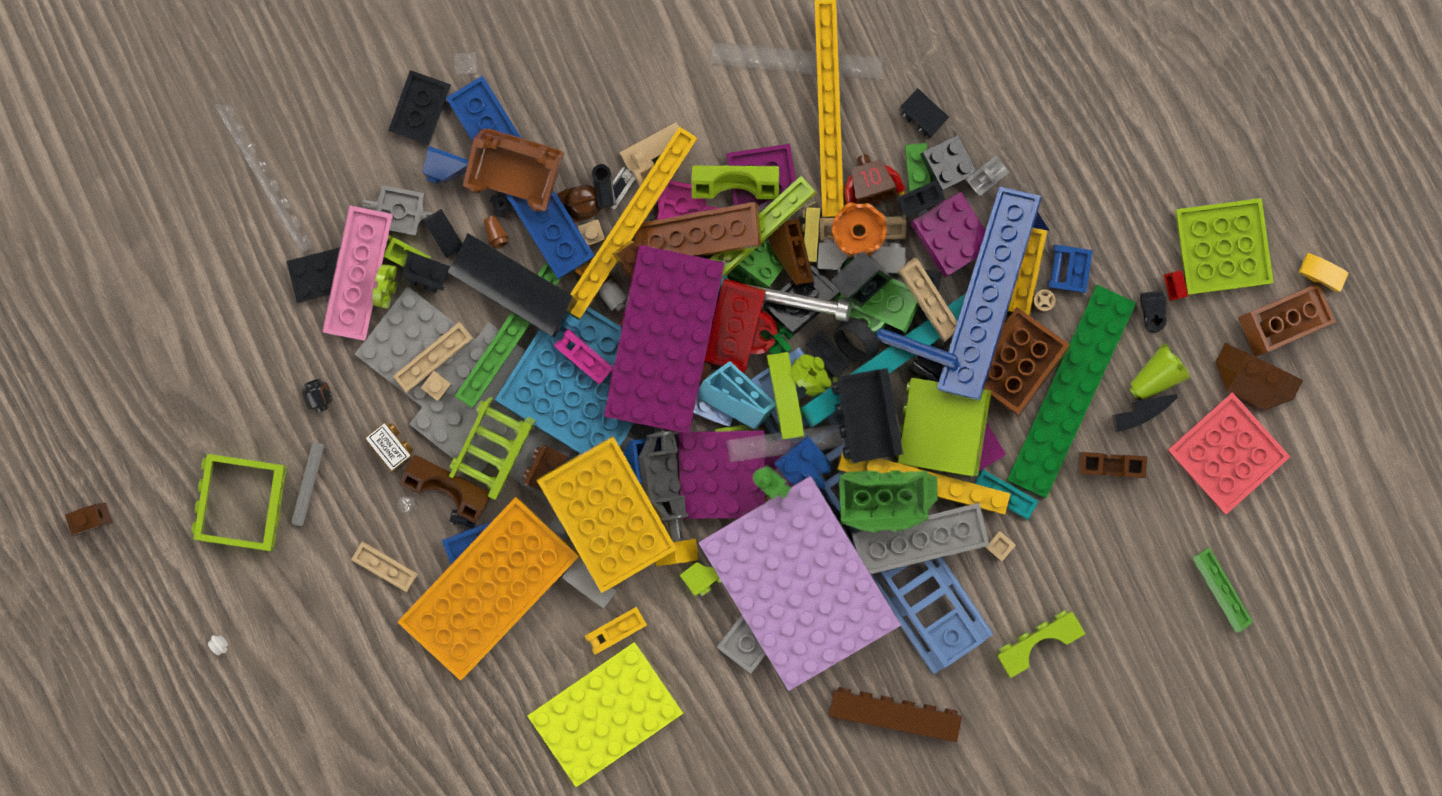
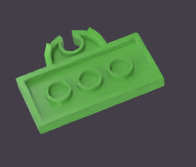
[835,259,919,335]

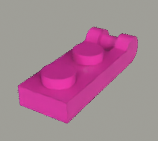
[554,329,613,385]

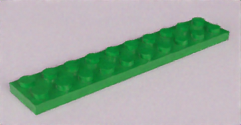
[1007,285,1136,498]

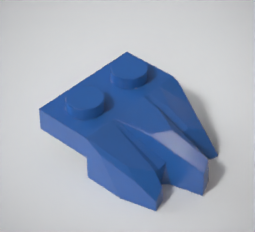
[774,435,831,490]

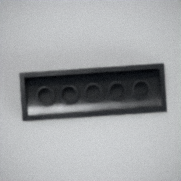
[447,233,577,338]

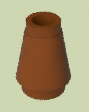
[484,216,509,249]

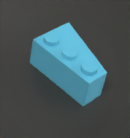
[697,361,776,429]

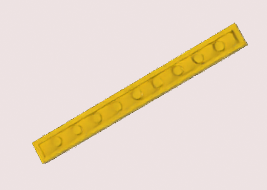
[814,0,844,217]
[570,126,698,319]

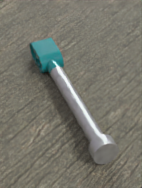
[718,276,852,322]

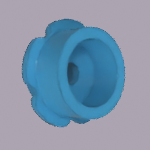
[564,314,583,332]

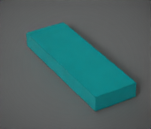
[974,469,1039,520]

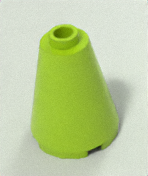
[1129,343,1192,400]

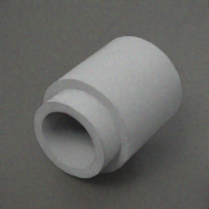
[599,279,628,312]

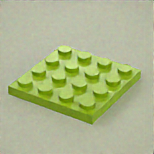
[1175,198,1274,295]

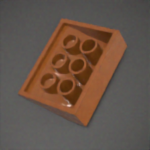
[984,307,1070,417]

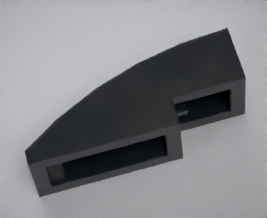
[1112,394,1178,432]

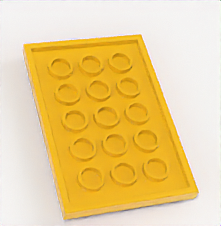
[537,436,677,593]

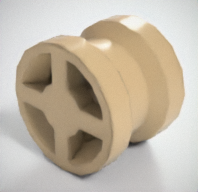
[1033,290,1056,312]

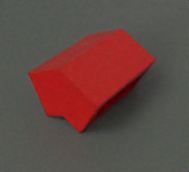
[1163,270,1188,301]

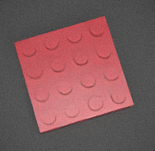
[1167,392,1290,515]

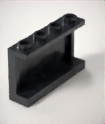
[831,368,903,464]

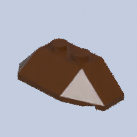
[1215,343,1303,410]

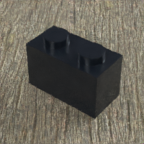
[899,88,949,139]

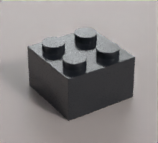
[831,251,892,308]

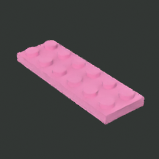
[322,205,392,341]

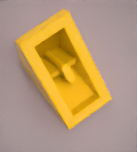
[656,539,699,566]

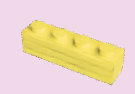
[802,207,820,263]

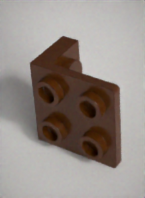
[522,445,568,493]

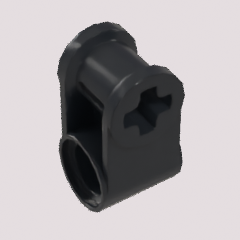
[1140,290,1167,333]

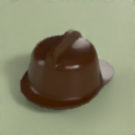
[557,185,601,223]

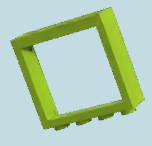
[191,454,287,551]

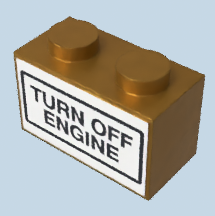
[364,422,413,472]

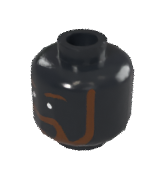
[301,379,333,412]

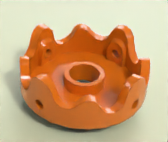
[832,202,886,257]

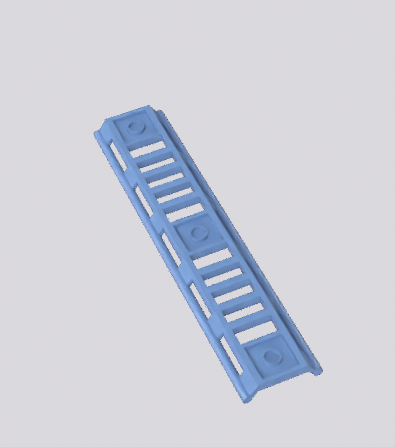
[751,347,994,674]

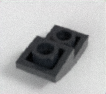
[423,209,463,258]

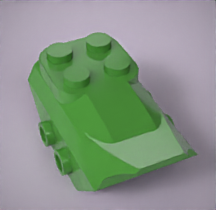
[839,470,938,533]

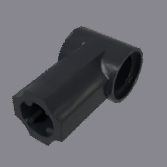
[592,164,617,208]

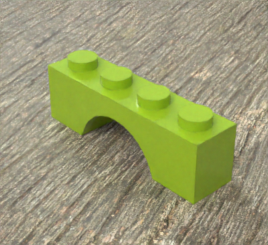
[692,165,779,199]
[680,562,722,597]
[996,610,1085,678]

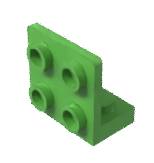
[727,240,784,289]

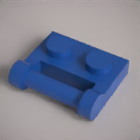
[1047,245,1093,293]

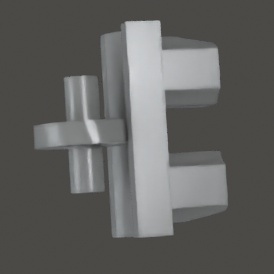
[966,156,1009,197]

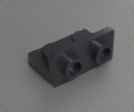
[400,251,450,293]

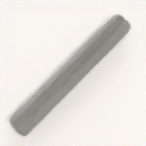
[291,442,324,526]

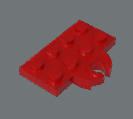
[704,279,778,373]

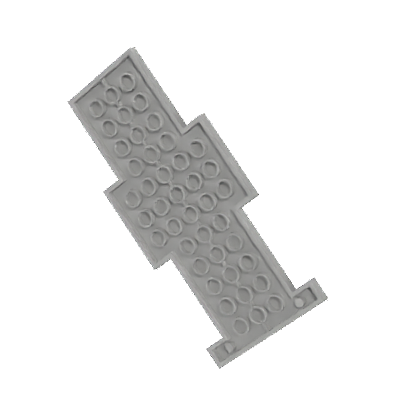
[355,286,639,541]

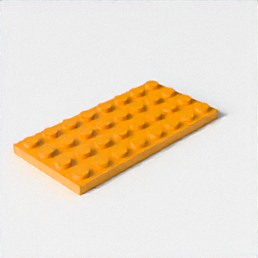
[398,496,580,681]

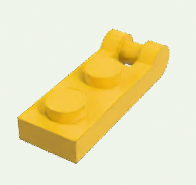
[584,606,647,655]

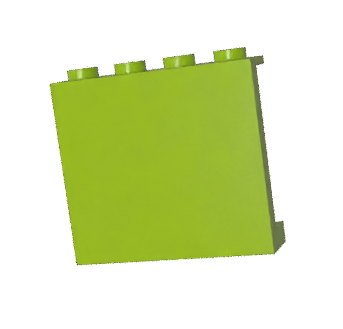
[896,378,992,476]

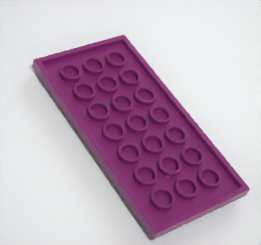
[603,245,725,433]

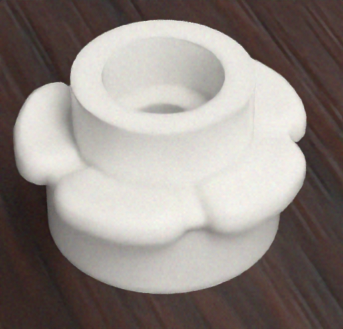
[208,635,228,656]

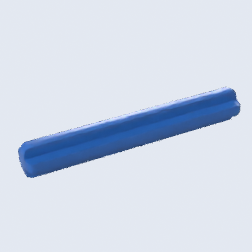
[876,328,958,367]

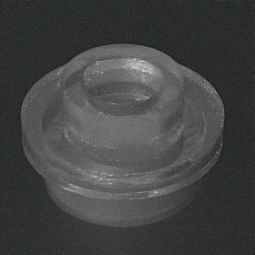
[396,497,418,513]

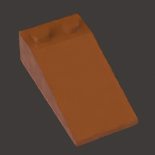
[1238,283,1336,357]

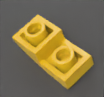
[1299,253,1348,292]

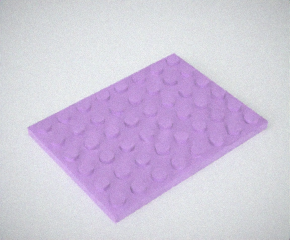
[699,476,901,691]

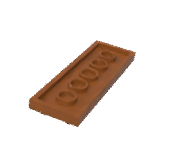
[635,202,761,257]

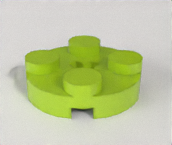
[372,264,397,309]
[791,354,831,397]

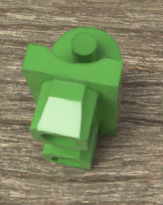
[753,465,791,499]

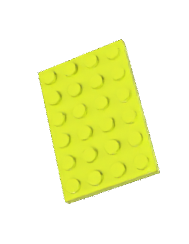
[527,642,683,787]

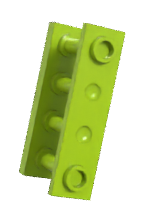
[449,397,536,500]

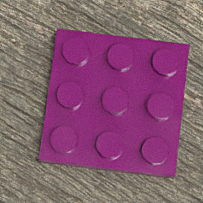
[726,144,796,214]
[910,192,986,278]

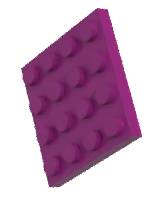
[679,430,767,519]

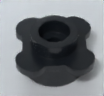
[490,193,514,216]

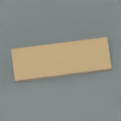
[620,122,679,172]
[351,541,418,593]

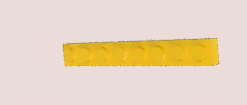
[837,449,1010,515]

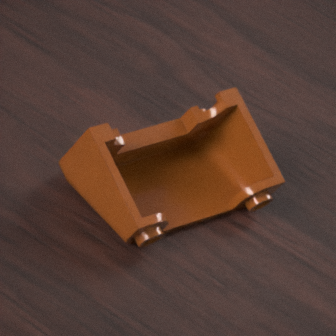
[463,129,564,212]

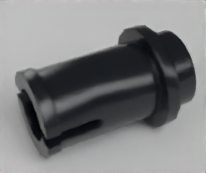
[449,509,476,528]

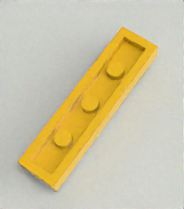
[1008,228,1048,315]

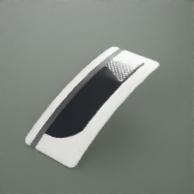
[611,167,635,209]

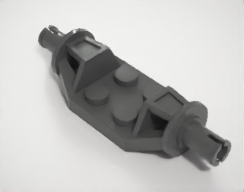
[638,426,689,541]

